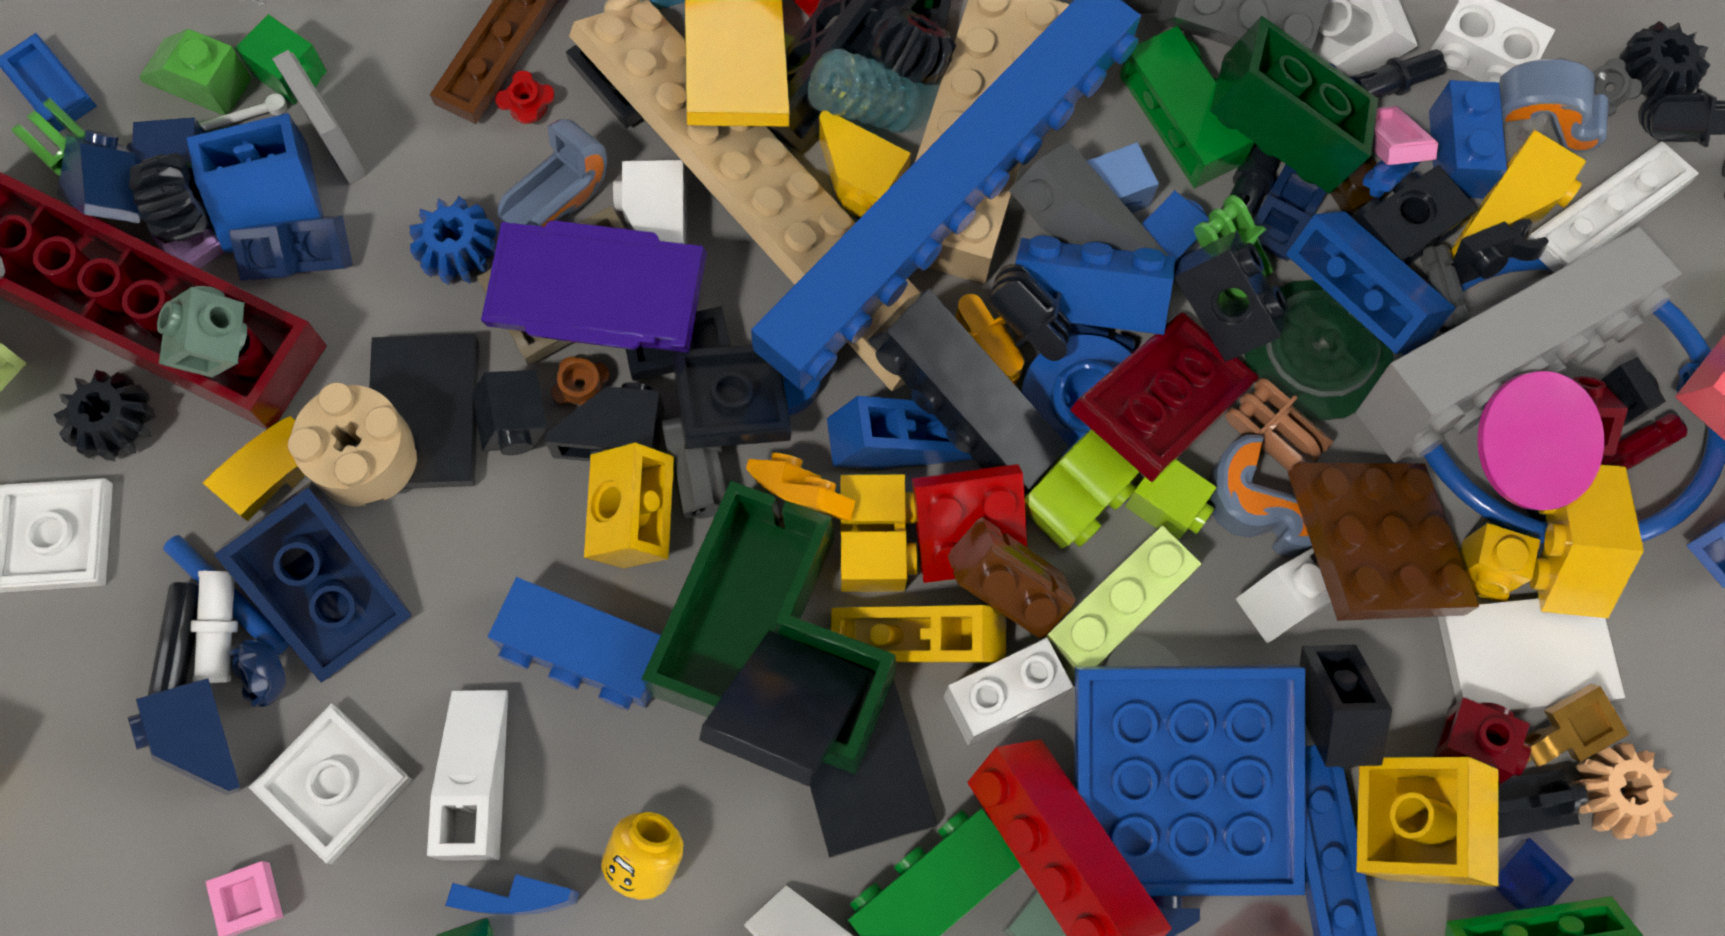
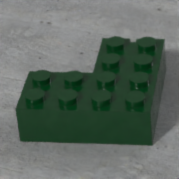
[641,481,896,774]

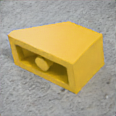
[819,109,911,217]

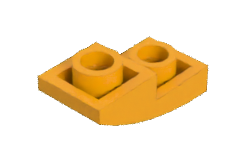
[746,453,856,521]

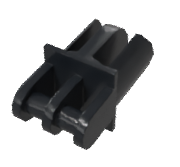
[1638,88,1725,147]
[989,264,1071,361]

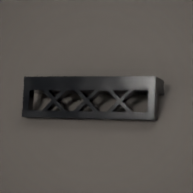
[768,0,917,153]

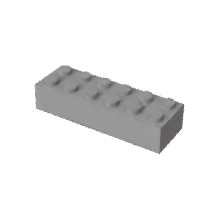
[1355,226,1683,463]

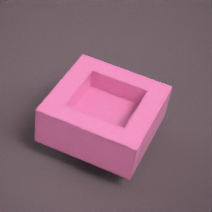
[205,861,284,936]

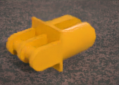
[956,294,1024,386]

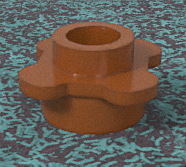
[551,356,610,405]

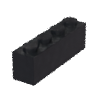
[867,288,1068,491]

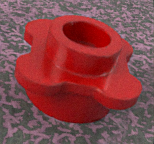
[495,71,555,124]

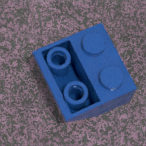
[186,113,323,254]

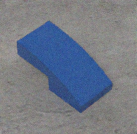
[445,874,580,915]

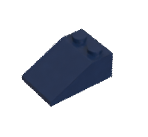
[214,481,412,683]

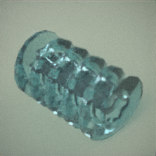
[808,49,921,132]

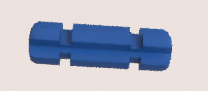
[1363,160,1422,198]

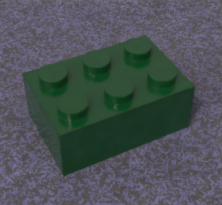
[1210,16,1379,194]

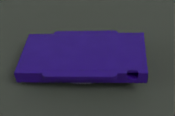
[481,220,707,353]

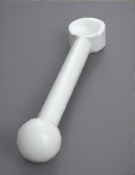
[199,94,287,132]

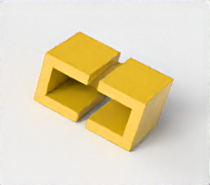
[840,474,917,592]

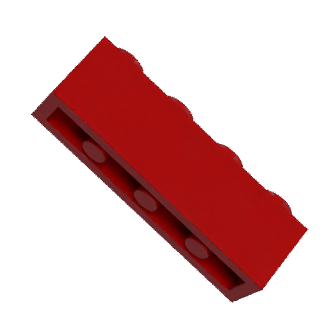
[967,739,1172,936]

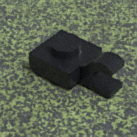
[1451,219,1549,285]

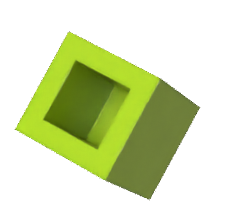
[1125,460,1217,541]

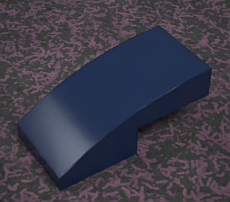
[1253,164,1327,262]
[229,215,353,281]

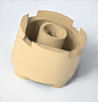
[288,383,417,507]

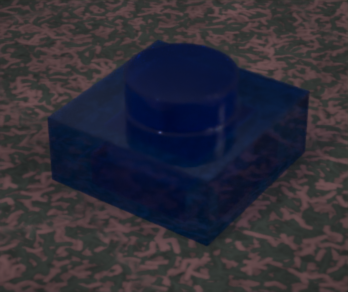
[1493,838,1574,910]

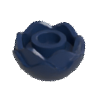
[230,640,286,707]

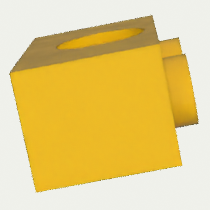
[584,443,674,569]

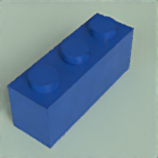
[1286,211,1456,354]
[1015,235,1175,335]
[487,577,661,711]

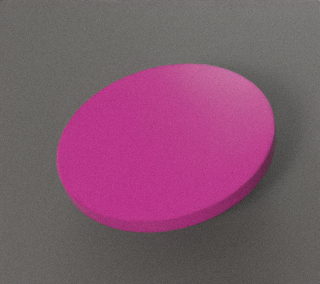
[1477,371,1604,510]

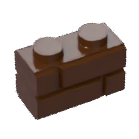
[948,517,1076,639]

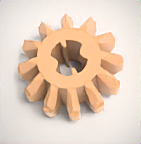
[1573,743,1678,840]

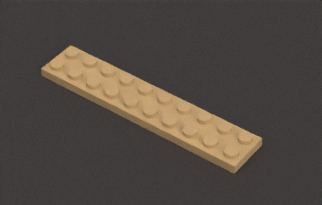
[569,0,920,391]

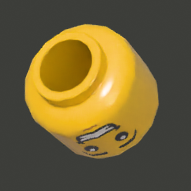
[601,812,684,900]

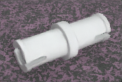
[191,571,238,683]

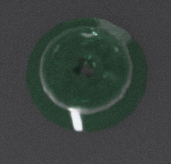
[1244,280,1394,421]

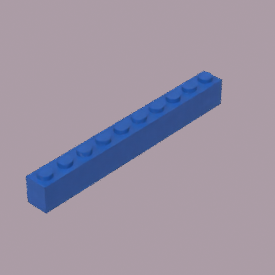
[751,0,1141,390]

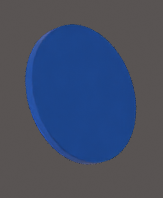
[1021,335,1132,458]

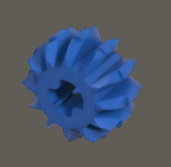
[409,196,497,285]

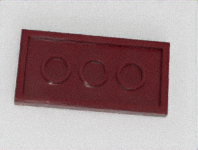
[1070,312,1259,483]

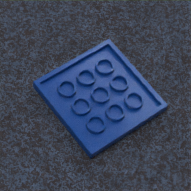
[1075,665,1305,896]

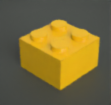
[1356,757,1498,886]

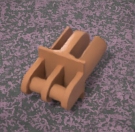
[1225,378,1333,472]

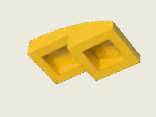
[202,416,306,522]

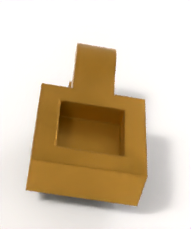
[1525,684,1629,767]

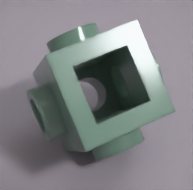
[157,286,247,378]

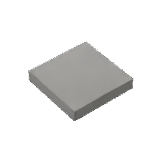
[272,50,365,184]

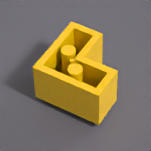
[1529,465,1644,618]

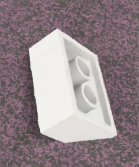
[1312,0,1418,77]

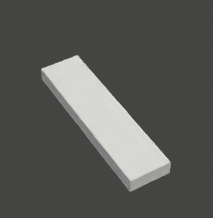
[1526,141,1699,273]

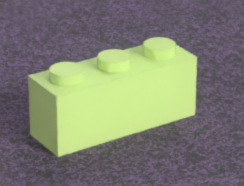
[1046,525,1201,684]

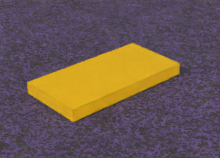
[685,0,789,127]

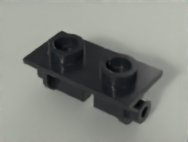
[1498,769,1588,838]

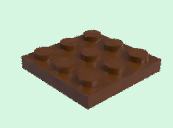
[1287,463,1479,621]

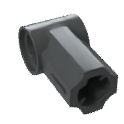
[662,416,727,519]

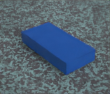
[0,33,97,132]

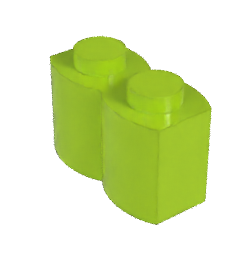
[1024,429,1139,549]

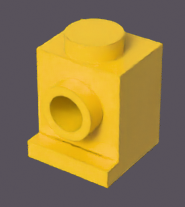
[1460,523,1540,603]

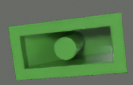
[139,29,252,115]

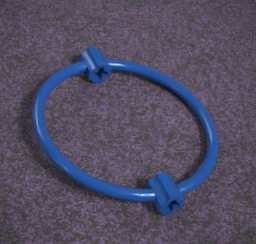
[1401,258,1725,544]

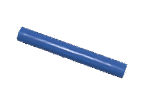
[163,535,289,655]

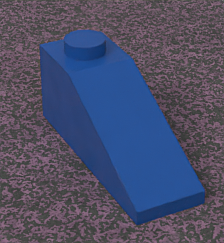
[827,396,974,470]

